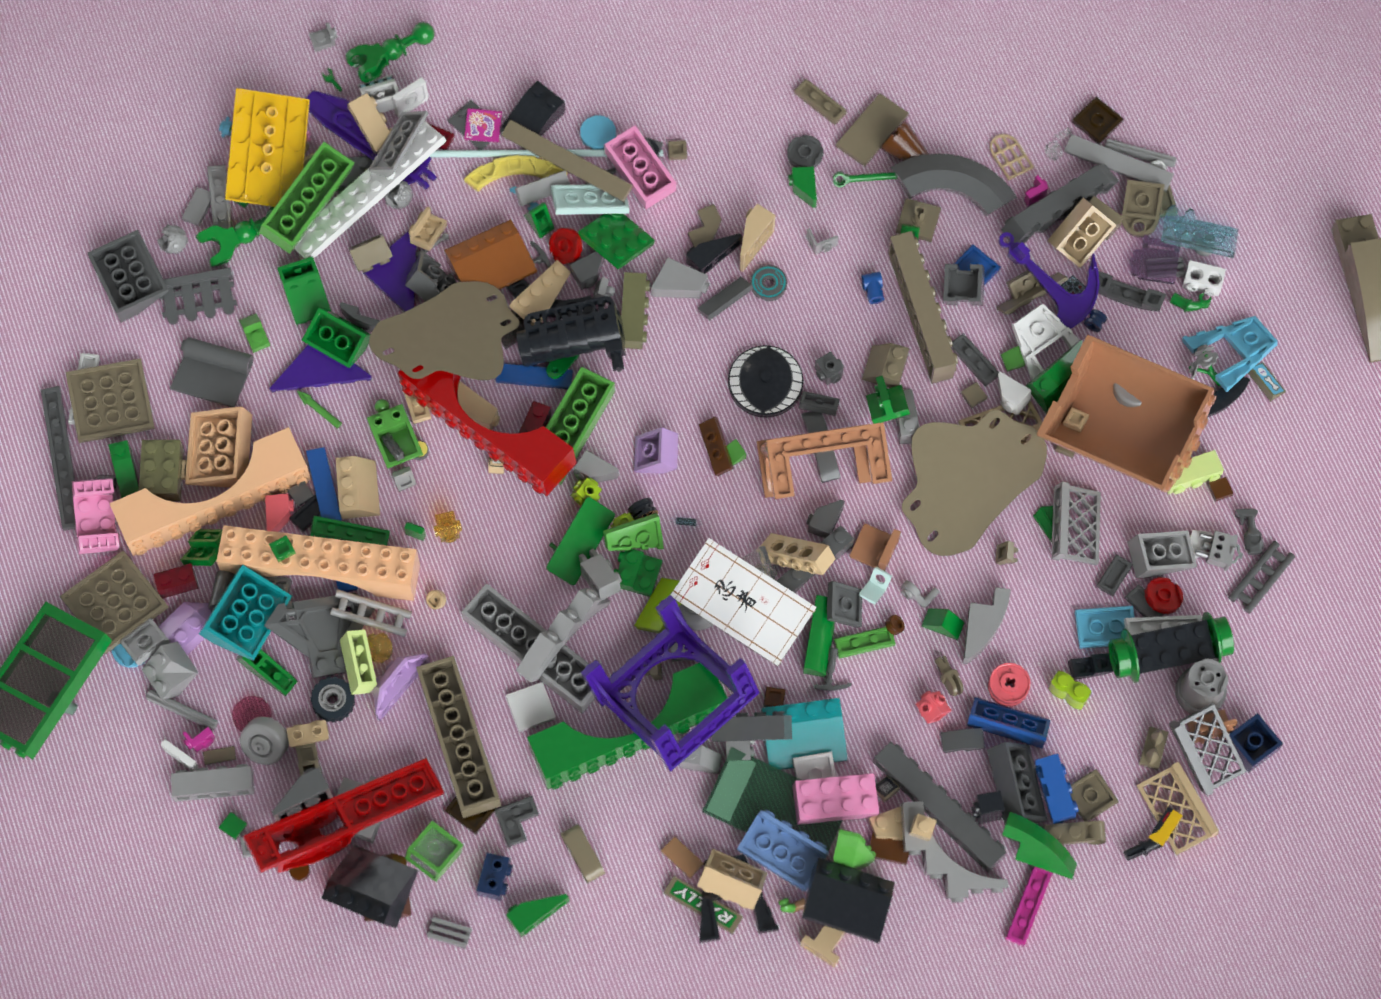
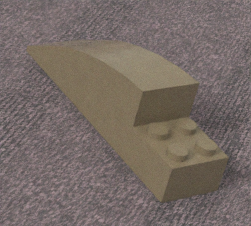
[1331,214,1381,363]

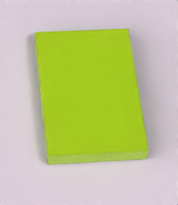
[634,577,681,633]

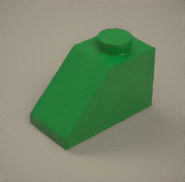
[788,167,817,208]

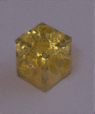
[433,511,462,543]

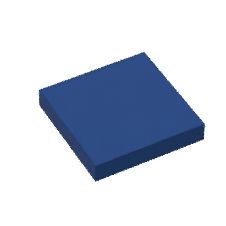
[954,244,1001,286]

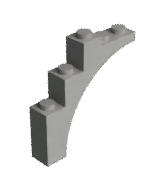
[516,588,611,682]
[901,801,1008,903]

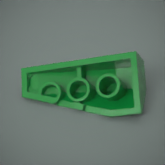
[1025,340,1083,414]

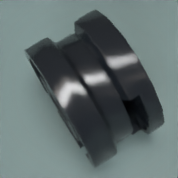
[628,498,658,520]

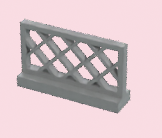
[1051,481,1101,566]

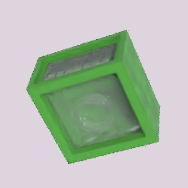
[405,821,464,882]

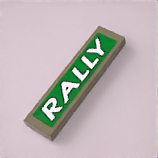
[664,876,743,935]

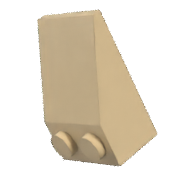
[740,204,776,272]

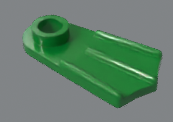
[546,355,579,379]
[1033,505,1053,542]

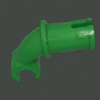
[1170,293,1212,313]

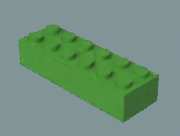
[259,142,354,254]
[546,367,615,485]

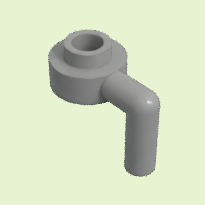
[901,580,940,608]

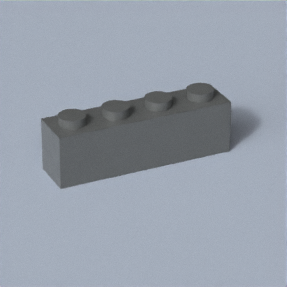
[711,711,792,742]

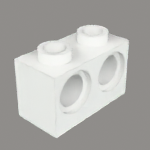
[1182,260,1226,296]

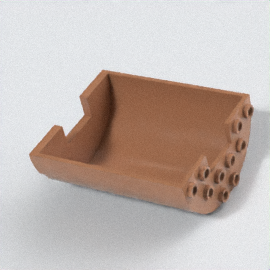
[1037,334,1216,493]

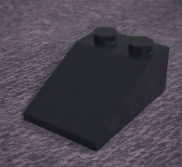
[502,80,566,136]

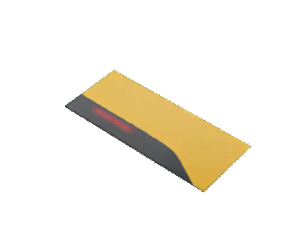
[1148,807,1183,846]

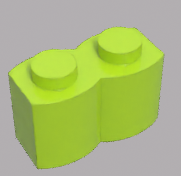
[1048,671,1092,710]

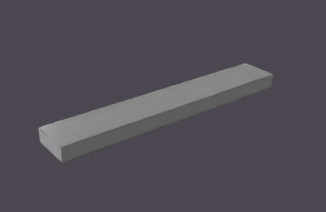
[1064,134,1174,192]

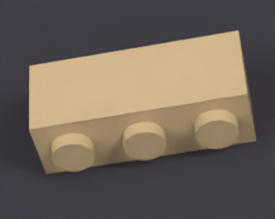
[348,93,392,155]

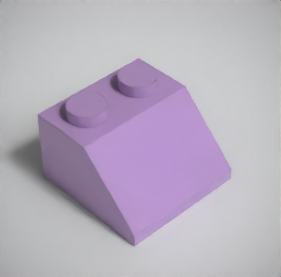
[634,427,678,474]

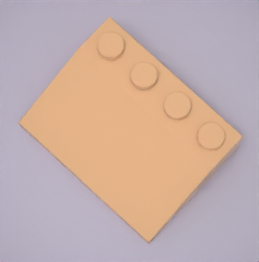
[185,406,252,487]

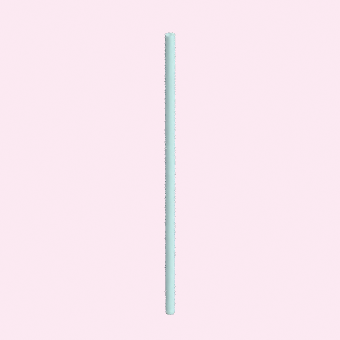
[429,149,663,158]

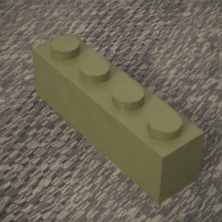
[621,272,650,349]

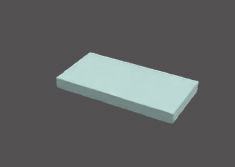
[551,185,629,215]

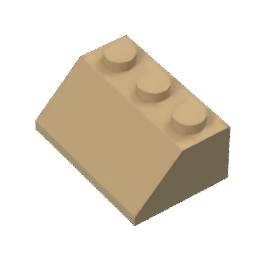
[1047,198,1116,268]
[336,456,380,520]
[697,848,768,910]

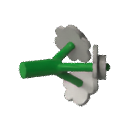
[1188,345,1220,386]

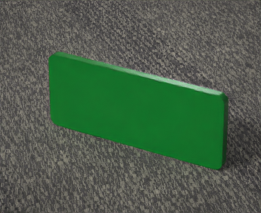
[546,497,615,585]

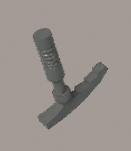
[530,241,551,268]
[814,648,852,691]

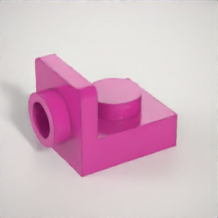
[1024,175,1048,207]

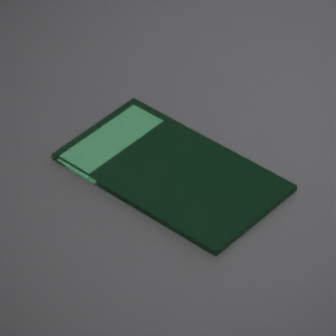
[702,747,843,859]

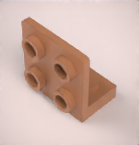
[850,524,901,571]
[1187,709,1238,744]

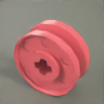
[988,663,1030,707]

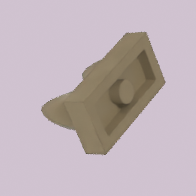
[1139,726,1169,770]

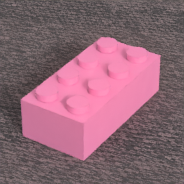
[604,126,676,210]
[792,773,879,825]

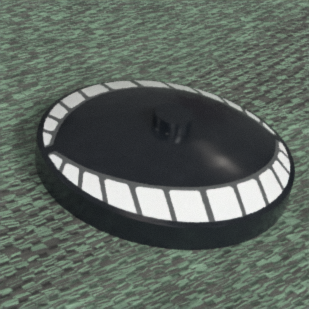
[728,345,803,418]

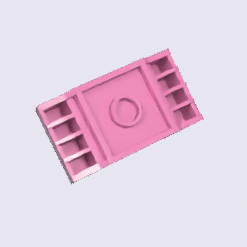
[72,478,119,554]

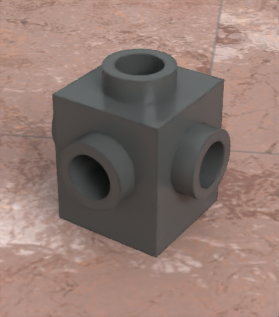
[815,352,844,385]

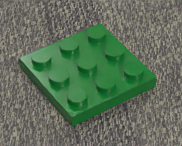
[578,214,655,270]

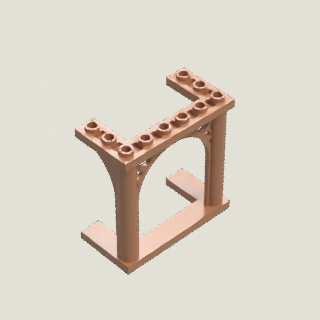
[756,422,892,499]

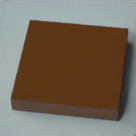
[870,832,909,866]

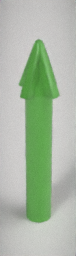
[297,391,342,429]

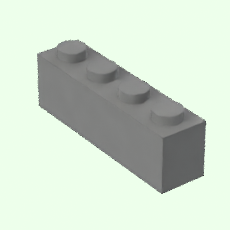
[171,764,255,802]

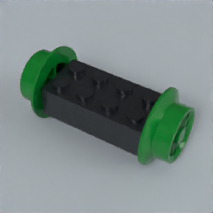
[1108,612,1234,683]

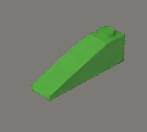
[833,829,876,871]

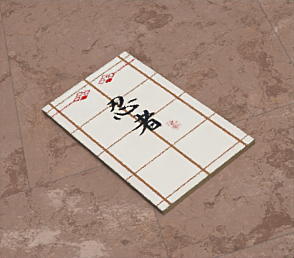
[671,538,817,666]

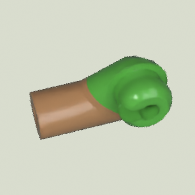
[778,898,805,913]

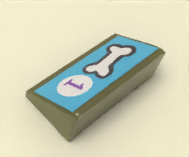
[1248,363,1286,402]

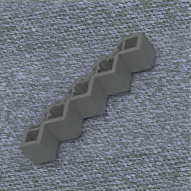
[1001,165,1119,244]

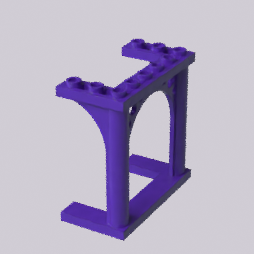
[581,595,760,772]

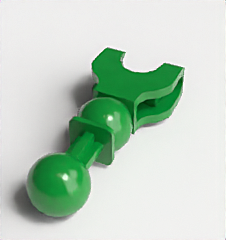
[345,22,435,83]
[196,207,275,268]

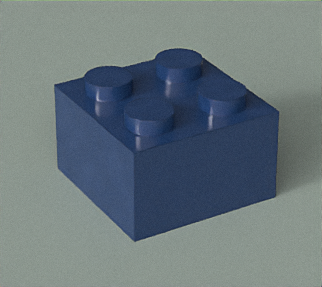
[1224,713,1283,773]

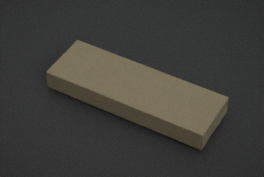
[794,79,847,125]

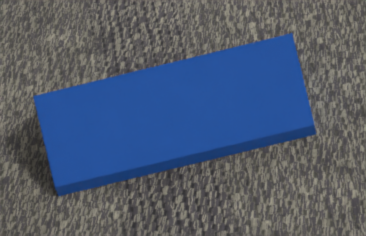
[967,697,1051,749]

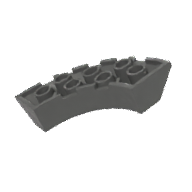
[890,154,1017,217]
[405,251,457,302]

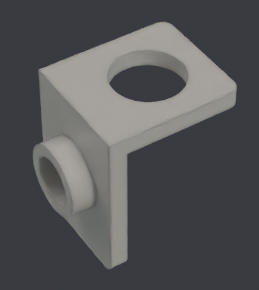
[806,229,839,254]

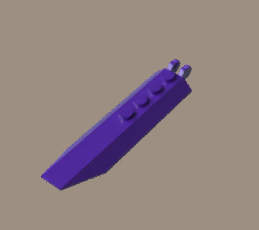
[306,91,437,189]

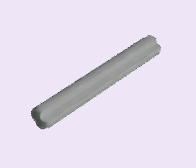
[1105,139,1177,167]
[146,690,218,730]

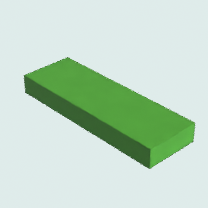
[834,627,896,659]

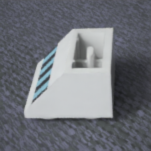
[358,75,399,113]

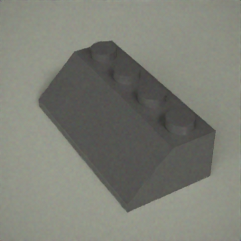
[987,742,1047,824]

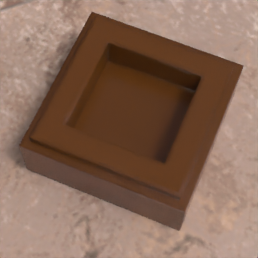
[1208,477,1234,502]
[763,687,786,707]

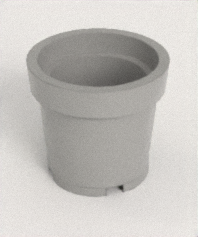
[1175,659,1228,714]

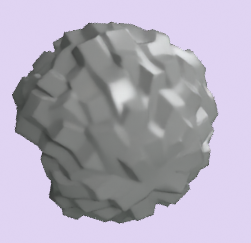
[384,181,413,209]
[157,224,188,254]

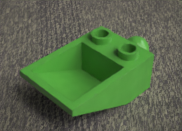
[367,399,423,469]

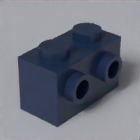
[476,853,513,901]

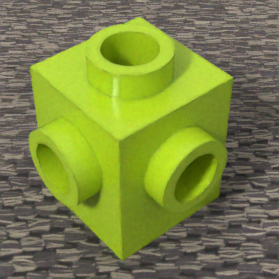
[570,478,602,505]

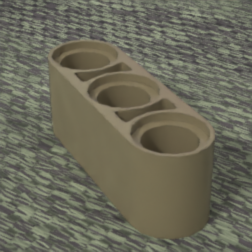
[560,824,605,883]

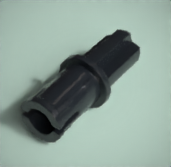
[1123,839,1163,861]

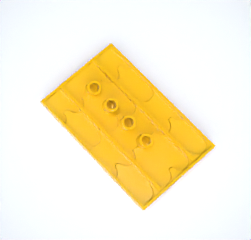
[225,88,310,207]

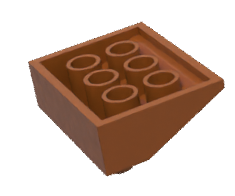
[444,219,538,290]

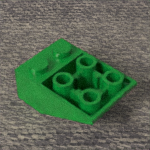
[277,256,331,325]

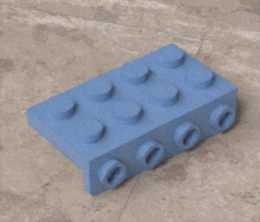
[736,810,829,892]

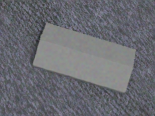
[368,111,429,178]

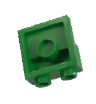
[614,548,663,597]

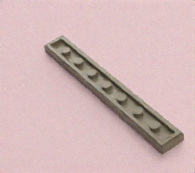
[501,120,633,202]

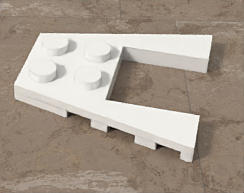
[1011,304,1084,380]

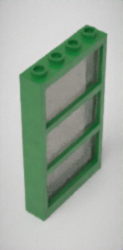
[0,601,113,760]

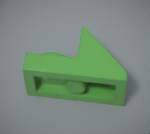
[239,313,271,353]

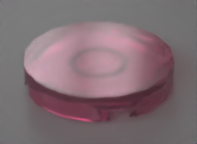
[232,696,272,732]

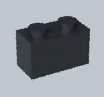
[971,791,1005,824]

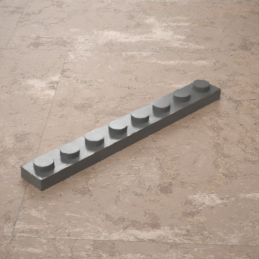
[41,386,76,531]

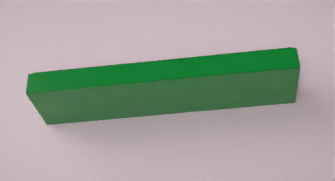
[310,516,390,545]

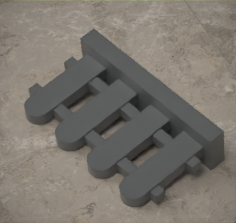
[160,268,238,325]

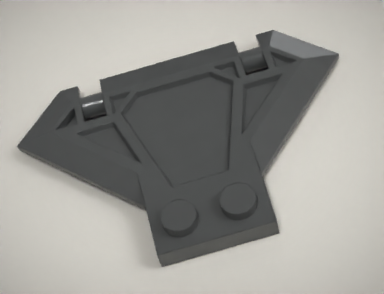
[264,592,375,678]

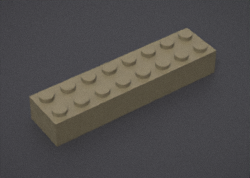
[888,231,958,384]
[416,655,501,818]

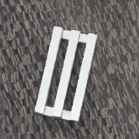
[161,739,199,772]

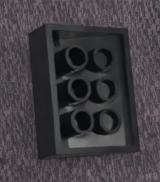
[321,845,419,928]
[802,857,895,943]

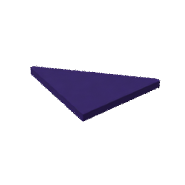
[363,231,417,312]
[269,345,372,393]

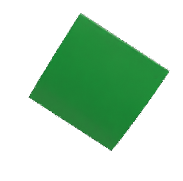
[180,529,223,566]

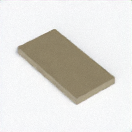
[836,93,909,167]

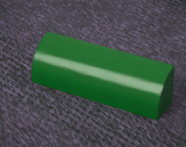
[803,595,836,678]

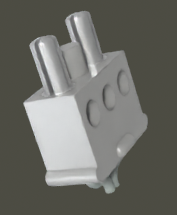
[1195,531,1243,571]

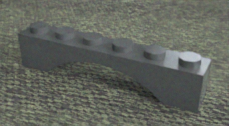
[777,525,854,593]

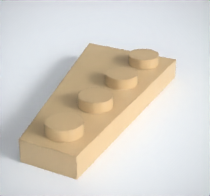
[509,260,571,326]

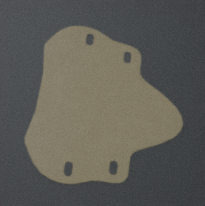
[369,281,519,380]
[902,410,1047,556]

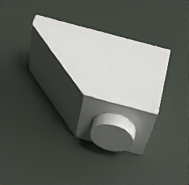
[998,372,1031,416]

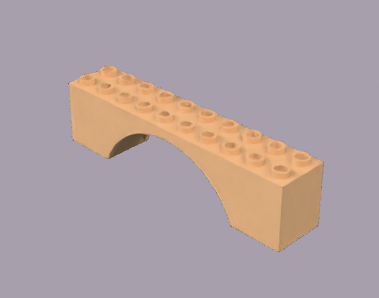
[109,427,311,556]
[216,525,420,601]

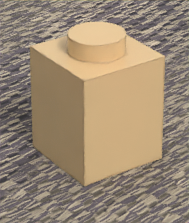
[909,814,937,841]

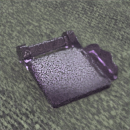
[1129,235,1181,284]

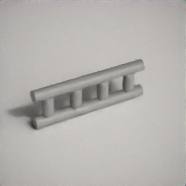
[330,589,412,637]

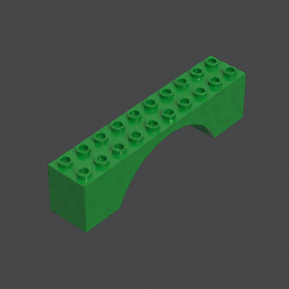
[527,663,727,790]

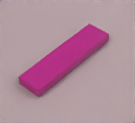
[1005,866,1053,947]

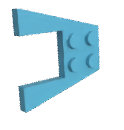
[1182,316,1278,392]

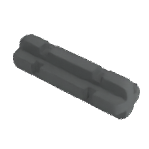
[381,433,405,461]

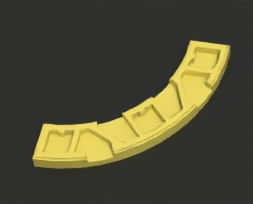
[464,155,568,192]

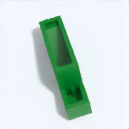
[1002,812,1077,879]

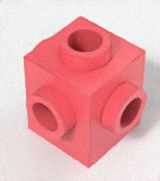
[916,691,952,724]

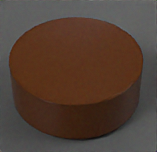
[885,615,905,635]
[289,865,310,882]

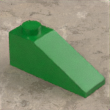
[108,440,139,498]
[236,649,298,696]
[506,894,570,938]

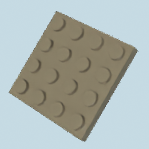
[65,358,155,443]
[60,550,169,654]

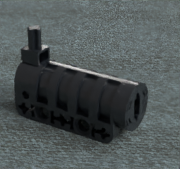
[517,296,626,372]

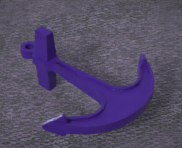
[998,232,1099,329]

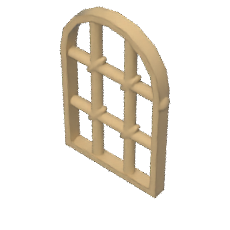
[990,134,1034,181]

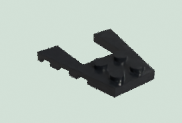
[699,854,779,944]

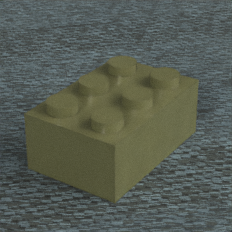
[139,440,184,501]

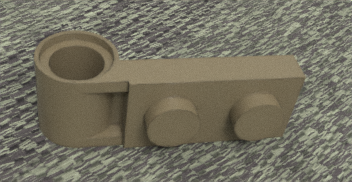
[1045,821,1106,845]

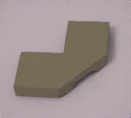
[688,204,722,247]

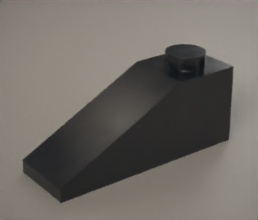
[686,233,742,274]

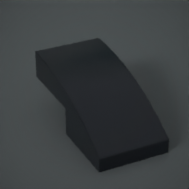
[1068,653,1113,680]

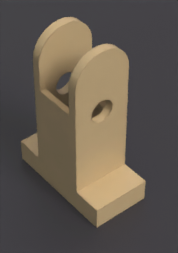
[801,926,846,968]

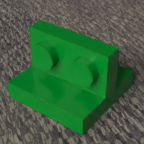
[866,375,910,424]

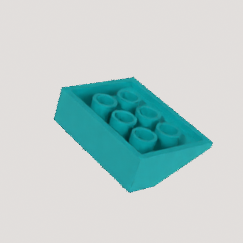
[198,565,292,660]
[761,698,848,771]

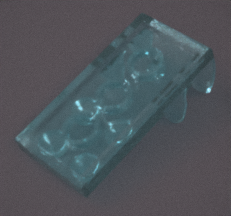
[1160,205,1239,258]

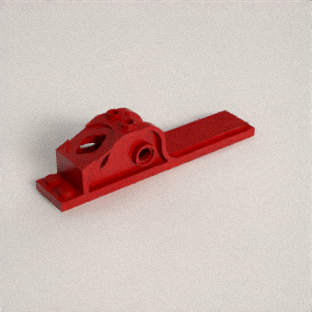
[243,758,444,873]

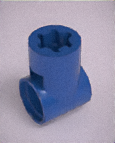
[861,272,885,304]

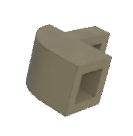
[295,743,322,776]

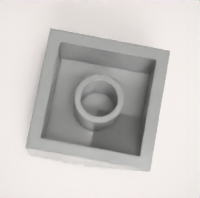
[142,642,198,700]

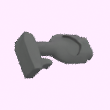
[1235,508,1264,555]

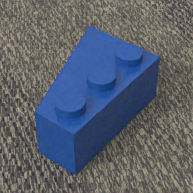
[1035,754,1079,824]

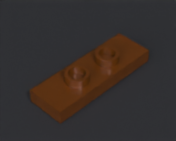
[699,416,734,476]

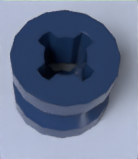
[1084,309,1108,333]

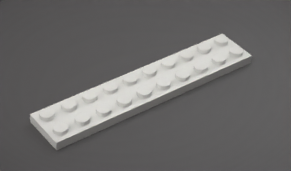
[294,121,446,259]

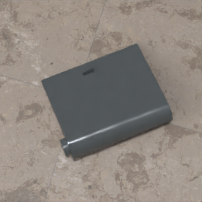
[170,337,254,407]

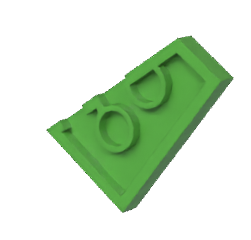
[603,513,664,551]

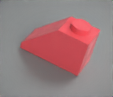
[265,494,294,532]

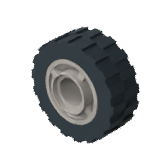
[310,677,355,723]

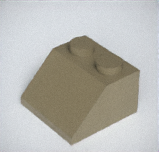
[349,233,393,273]
[862,343,910,388]

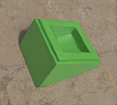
[1001,346,1025,372]
[727,439,746,466]

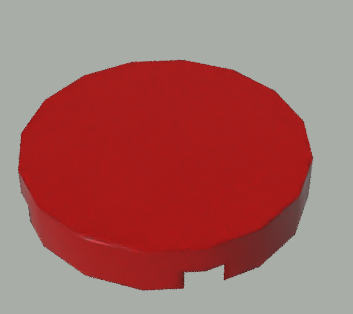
[549,227,582,264]
[1145,577,1183,614]

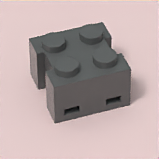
[943,264,985,306]

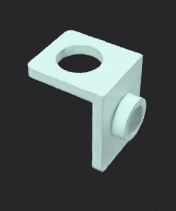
[859,567,892,604]

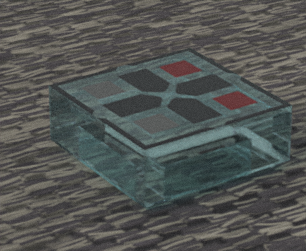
[1061,275,1086,294]

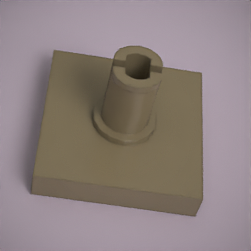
[896,198,941,242]

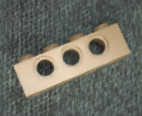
[758,533,836,575]

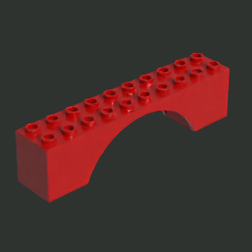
[398,365,577,496]

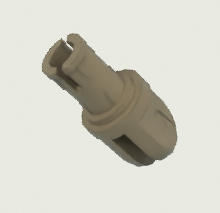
[935,656,964,696]

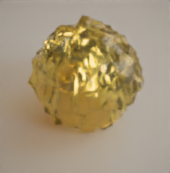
[367,633,393,664]

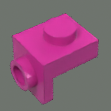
[182,727,215,753]

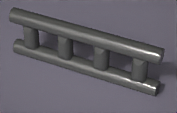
[1228,541,1295,614]

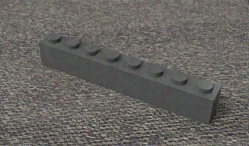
[873,742,1006,873]

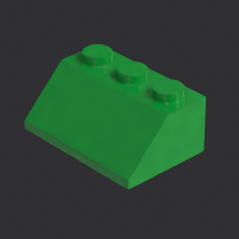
[301,308,371,368]

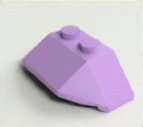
[158,602,211,655]
[373,654,430,721]

